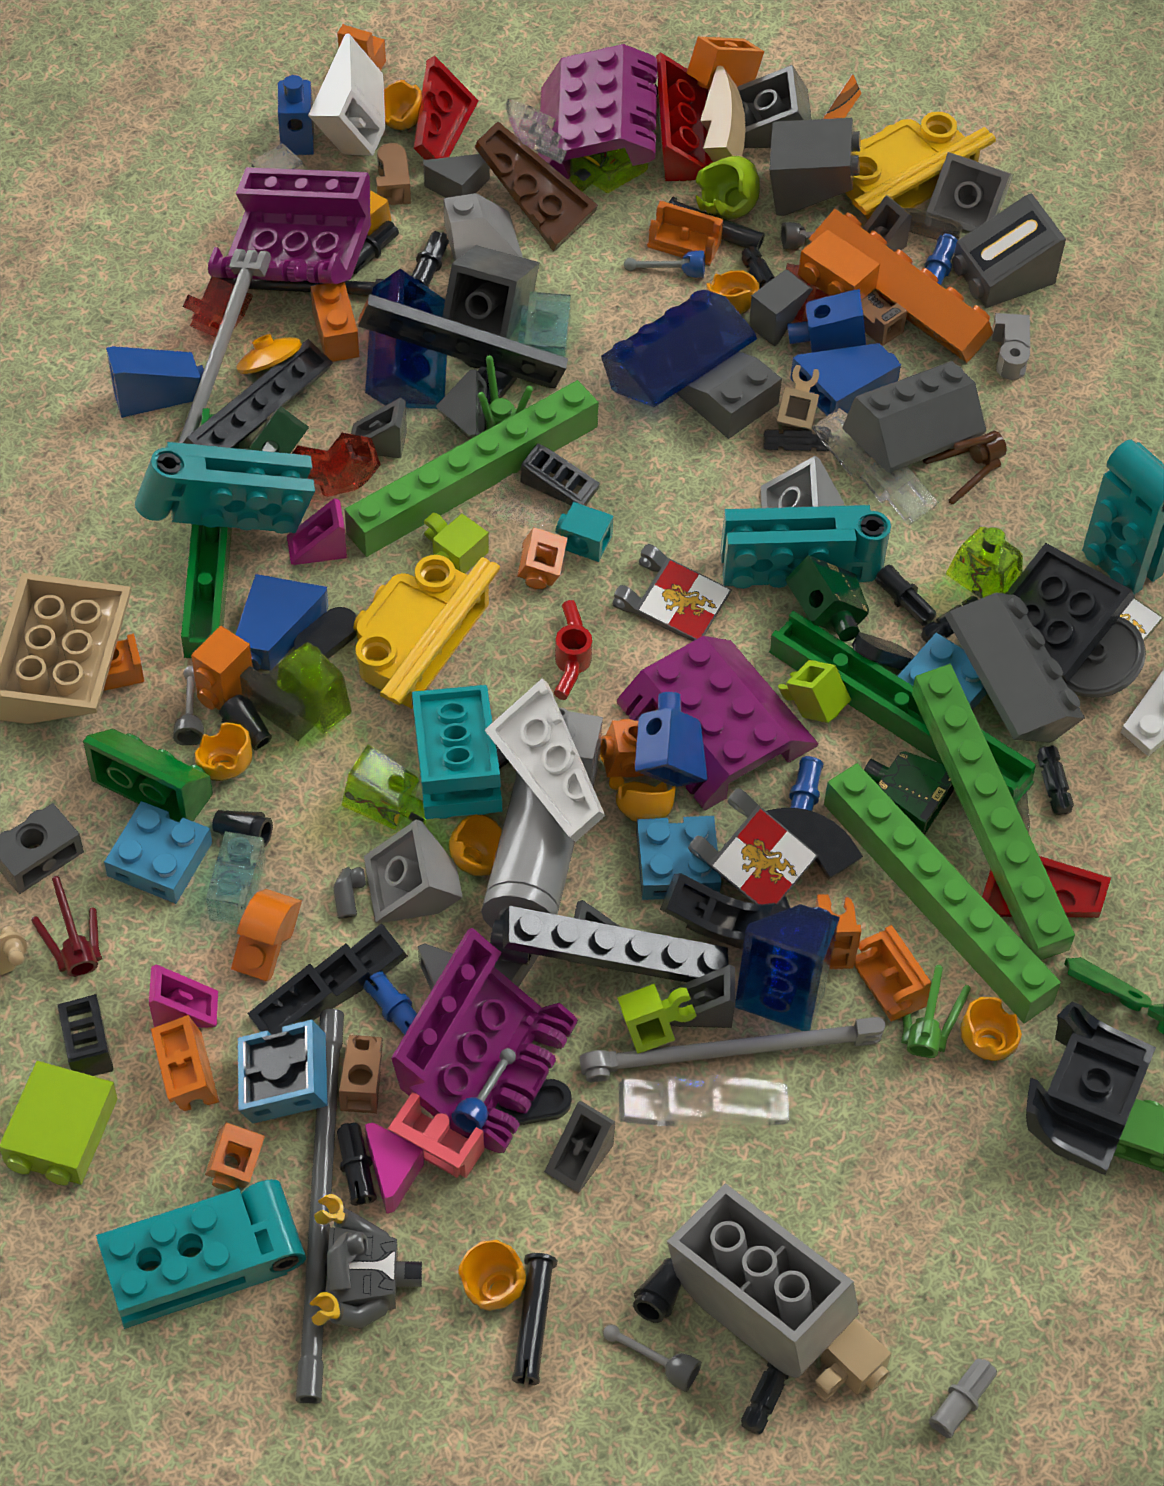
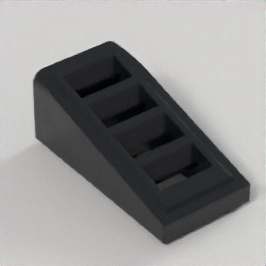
[520,444,600,506]
[57,994,114,1076]

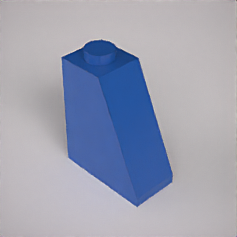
[790,343,901,422]
[106,346,204,418]
[235,574,328,671]

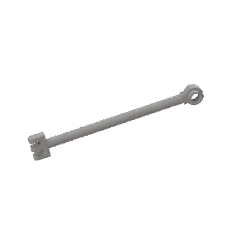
[178,249,271,443]
[580,1017,885,1082]

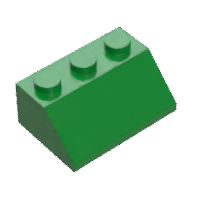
[83,728,213,822]

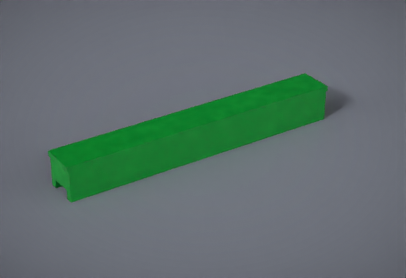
[181,408,239,658]
[769,610,1036,805]

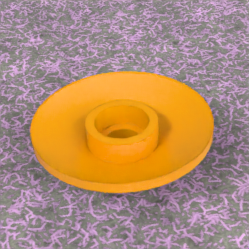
[236,334,302,374]

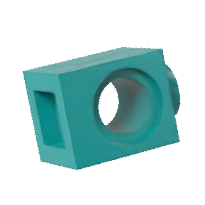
[555,502,614,562]

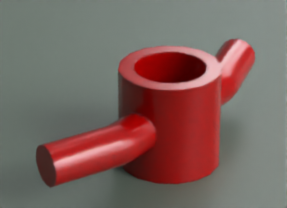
[554,600,593,700]

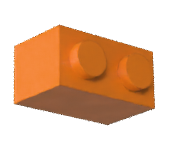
[687,36,765,90]
[798,229,880,300]
[310,282,360,362]
[191,626,255,710]

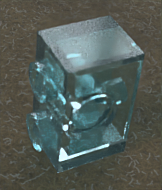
[518,292,571,358]
[206,831,266,925]

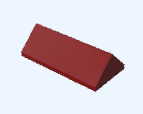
[656,52,713,181]

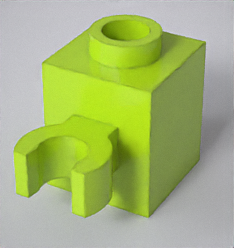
[424,512,489,573]
[777,660,851,723]
[617,983,697,1054]

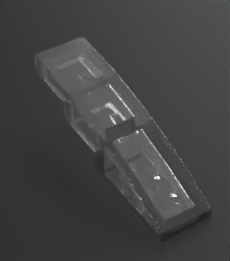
[505,98,567,163]
[812,408,939,526]
[618,1074,790,1127]

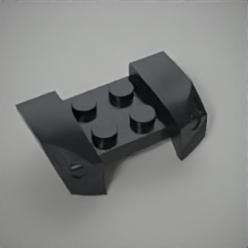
[1026,1002,1156,1175]

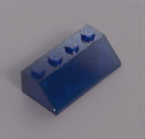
[365,269,447,409]
[601,289,757,407]
[735,904,840,1031]

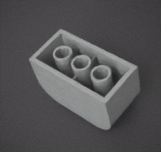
[667,1183,859,1378]

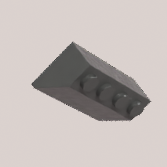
[842,361,986,473]
[945,593,1085,743]

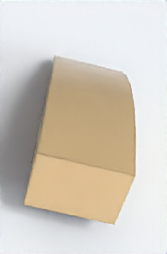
[700,66,746,162]

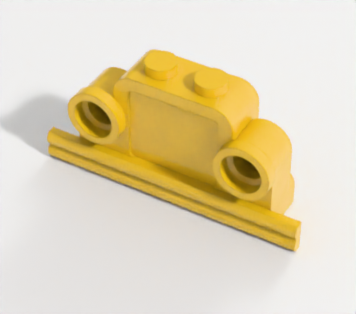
[845,112,996,220]
[353,555,500,709]

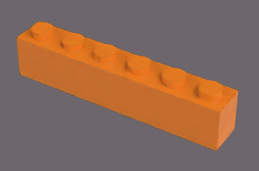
[809,208,993,363]

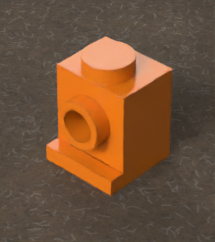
[517,527,567,589]
[103,633,144,691]
[205,1122,265,1192]

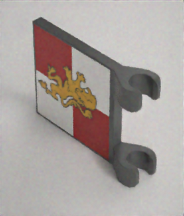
[612,544,732,641]
[688,788,818,904]

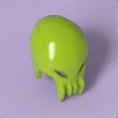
[696,156,760,220]

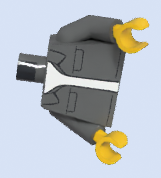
[310,1194,422,1329]

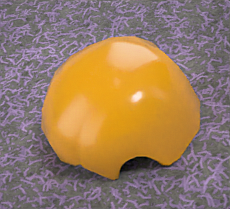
[384,80,422,130]
[706,270,760,316]
[194,722,252,781]
[616,781,676,822]
[449,814,502,876]
[960,997,1022,1061]
[458,1240,526,1311]

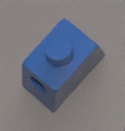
[278,75,314,156]
[787,289,866,353]
[635,692,707,787]

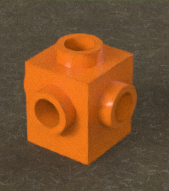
[600,719,644,777]

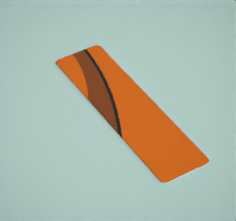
[823,75,861,119]

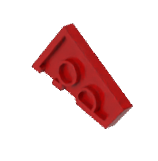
[413,56,479,160]
[982,856,1111,918]

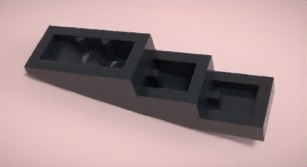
[247,923,408,1035]

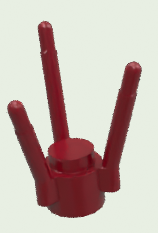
[31,875,102,977]

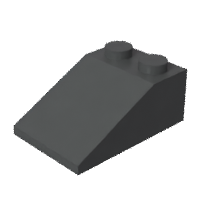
[737,65,812,148]
[658,341,782,439]

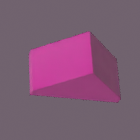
[287,498,347,565]
[149,964,218,1028]
[365,1122,424,1214]

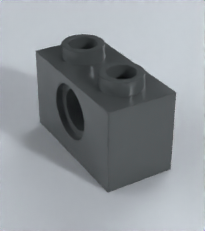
[0,803,84,894]

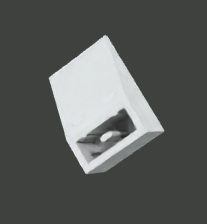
[308,34,385,156]

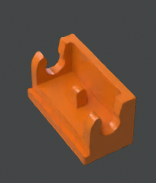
[647,201,723,266]
[810,894,862,970]
[854,925,931,1022]
[151,1015,219,1111]

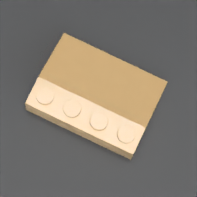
[0,573,132,724]

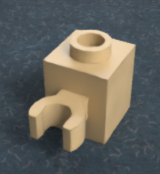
[776,365,819,430]
[813,1319,892,1402]

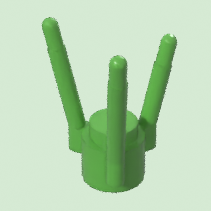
[478,355,533,430]
[901,965,971,1058]

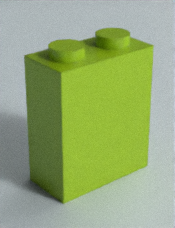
[0,1061,118,1186]

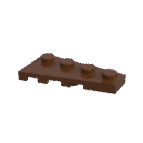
[475,121,598,252]

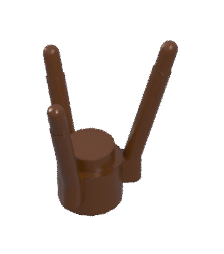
[923,431,1007,504]

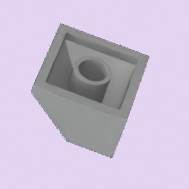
[925,152,1014,232]
[444,193,523,262]
[761,456,844,508]
[364,819,463,923]

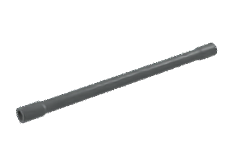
[296,1009,344,1404]

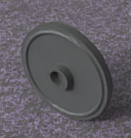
[1064,617,1146,698]

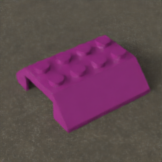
[538,44,657,179]
[208,167,371,284]
[617,636,819,810]
[391,928,578,1153]

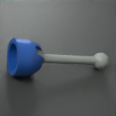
[624,251,705,278]
[451,1048,516,1134]

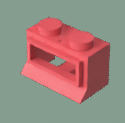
[388,1092,485,1178]

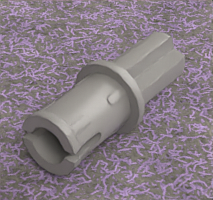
[929,1359,997,1438]

